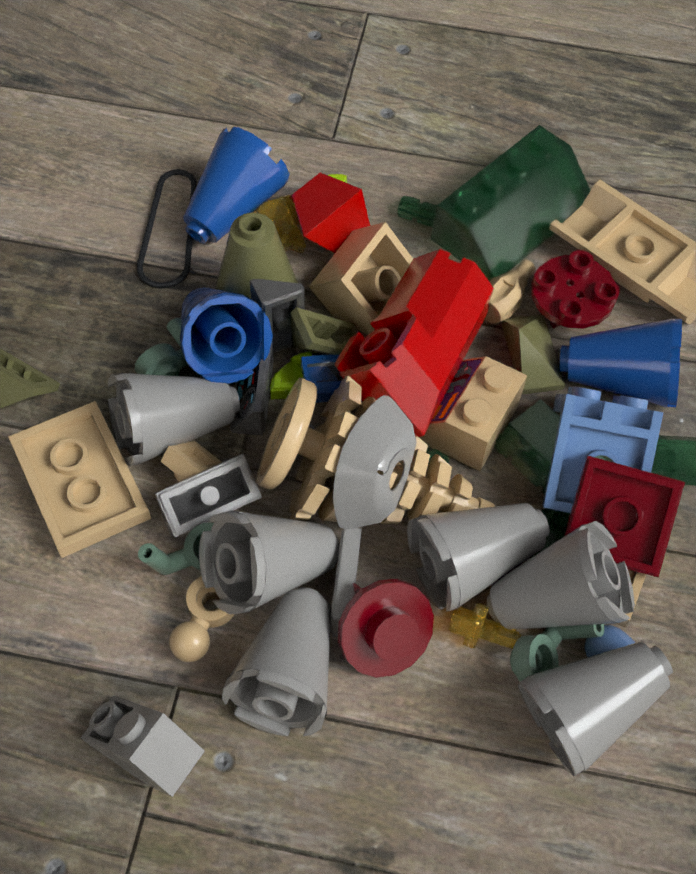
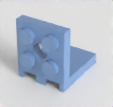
[542,386,664,513]

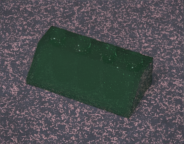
[430,125,591,281]

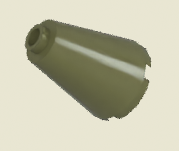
[215,213,298,299]

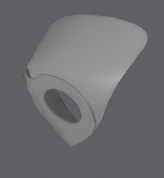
[333,395,417,529]

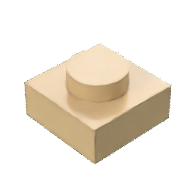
[160,441,222,482]

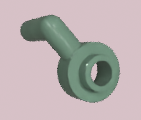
[135,318,189,376]
[138,522,214,575]
[510,624,604,681]

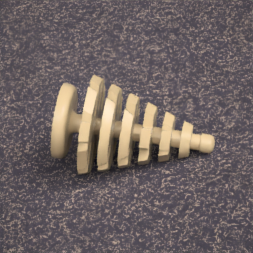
[256,376,495,525]

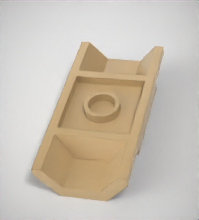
[549,179,696,325]

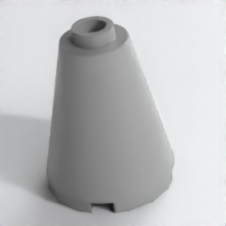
[108,373,240,467]
[407,503,549,612]
[199,511,340,615]
[487,521,635,630]
[222,588,331,736]
[518,641,673,776]

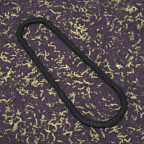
[137,169,197,289]

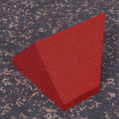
[289,172,370,253]

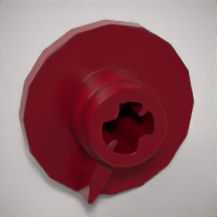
[338,579,434,678]

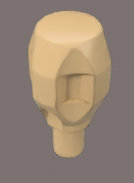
[485,259,535,323]

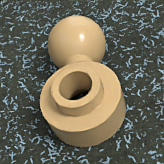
[169,576,234,662]

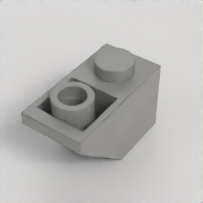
[81,695,205,797]

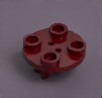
[531,250,620,329]

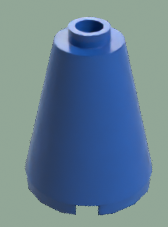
[183,127,290,244]
[180,288,273,384]
[560,318,682,408]

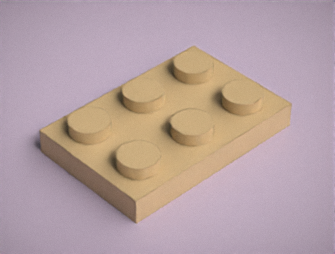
[8,401,151,558]

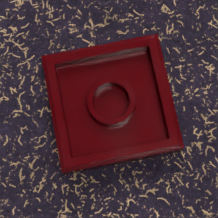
[564,455,685,578]

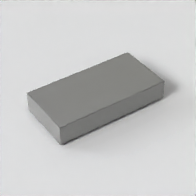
[330,528,362,637]

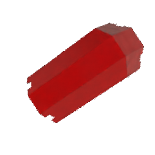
[334,249,494,437]

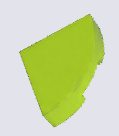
[270,352,312,400]

